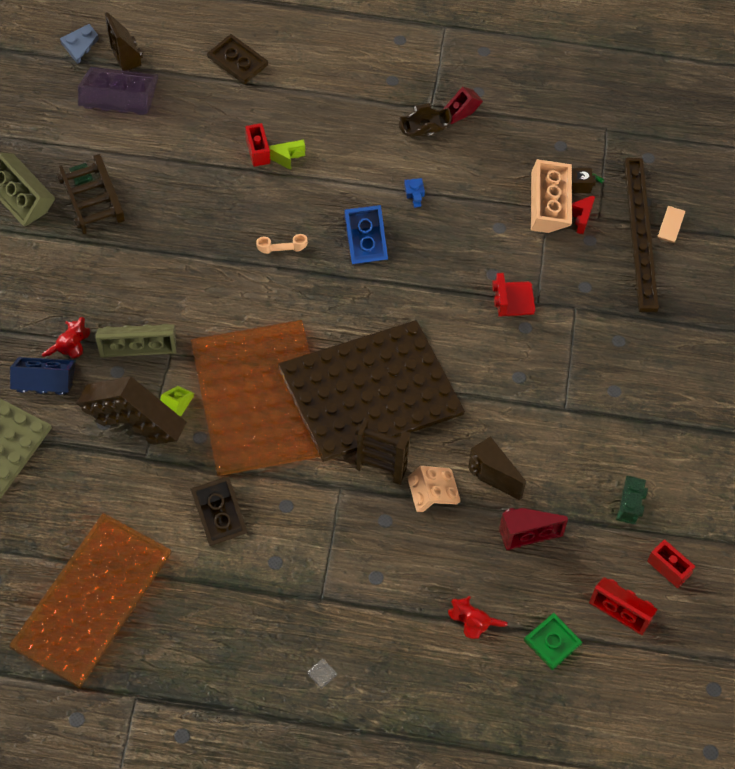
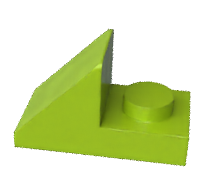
[269,140,305,170]

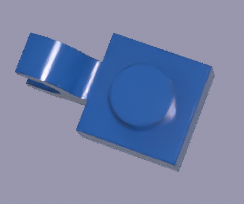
[404,178,425,208]

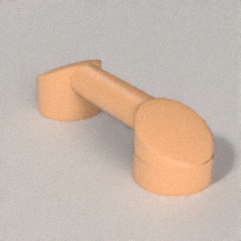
[256,234,308,254]

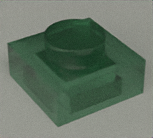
[69,163,93,186]

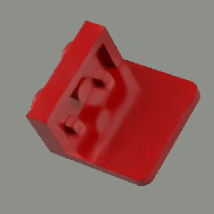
[492,273,535,317]

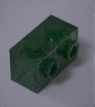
[616,475,648,525]

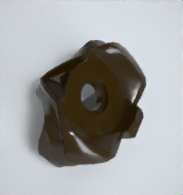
[399,103,452,137]

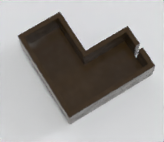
[76,376,187,445]

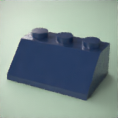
[10,357,76,395]

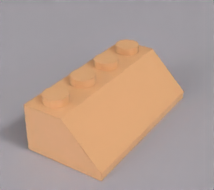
[531,159,572,233]

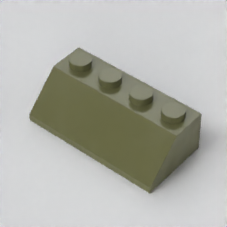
[0,152,56,226]
[96,324,176,357]

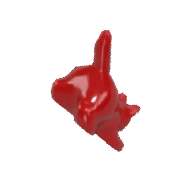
[42,317,90,358]
[448,596,508,639]

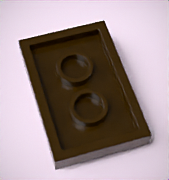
[207,34,268,85]

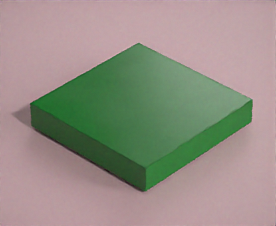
[524,613,583,670]

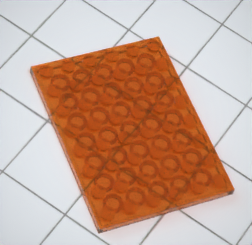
[191,320,320,476]

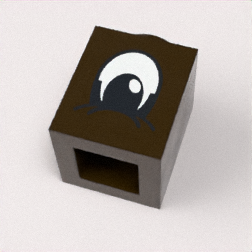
[572,168,596,193]

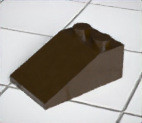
[105,12,143,72]
[468,436,526,500]
[190,476,248,546]

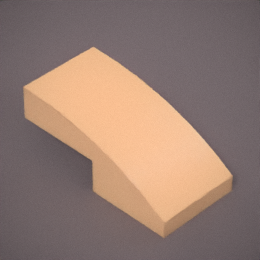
[657,206,685,244]

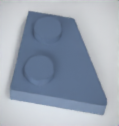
[60,24,99,64]

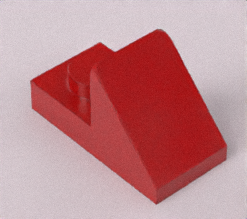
[572,196,595,235]

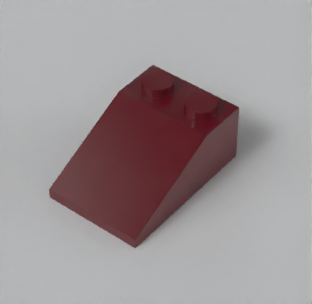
[499,508,568,550]

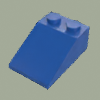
[344,205,388,264]

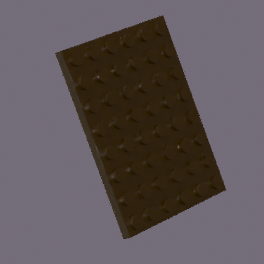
[278,320,465,462]

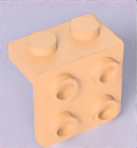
[407,466,461,512]

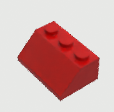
[589,577,658,635]

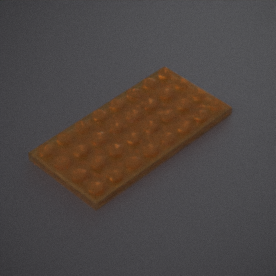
[9,513,172,688]

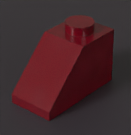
[444,86,483,124]

